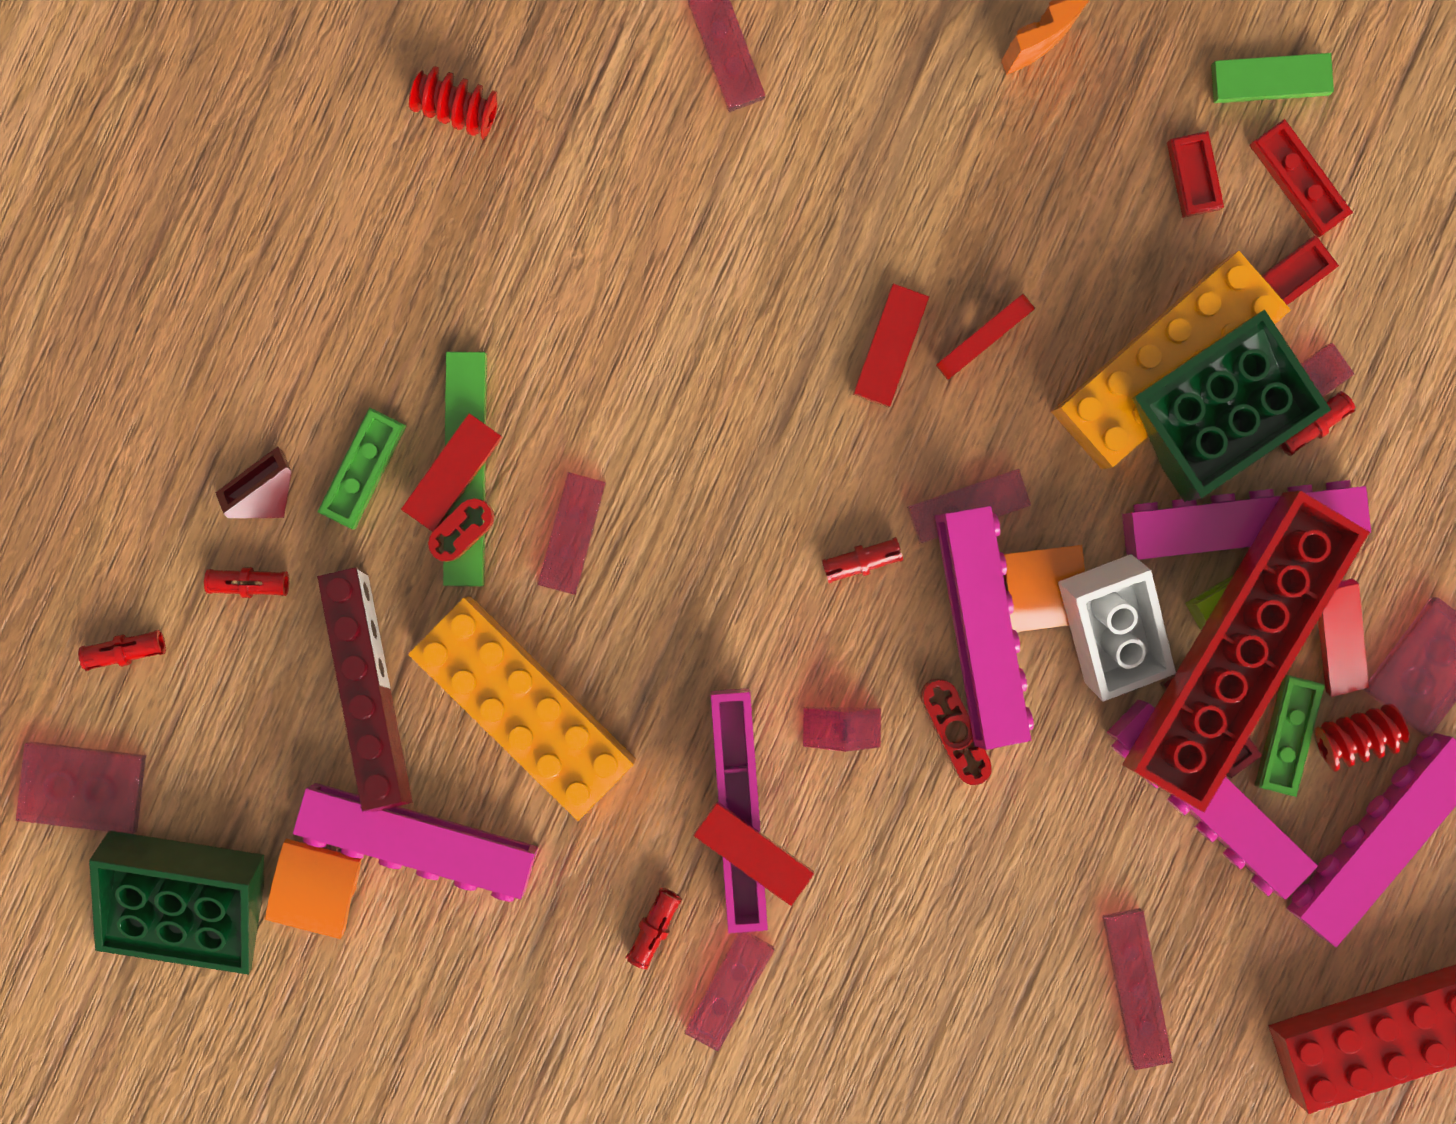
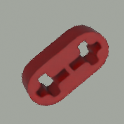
[428,498,494,562]

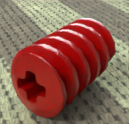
[409,66,498,140]
[1315,704,1410,772]

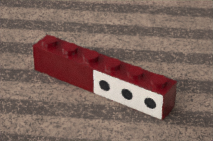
[317,567,413,812]

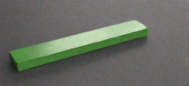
[443,352,487,586]

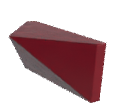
[215,446,292,518]

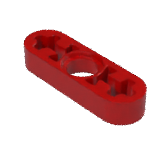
[936,293,1035,380]
[921,679,992,785]

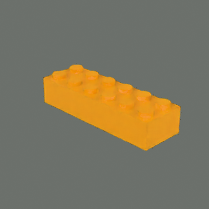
[1051,251,1291,470]
[408,596,636,821]

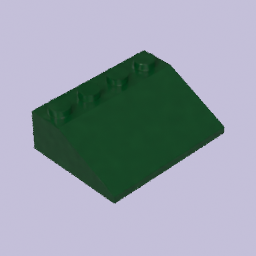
[1132,310,1331,502]
[89,830,264,975]

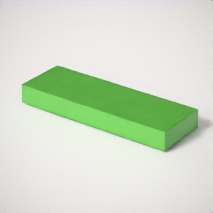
[1211,53,1334,103]
[318,407,407,530]
[1254,675,1325,797]

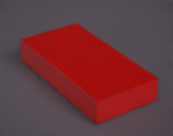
[1167,131,1224,218]
[1261,235,1339,305]

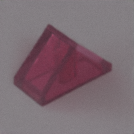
[803,707,881,752]

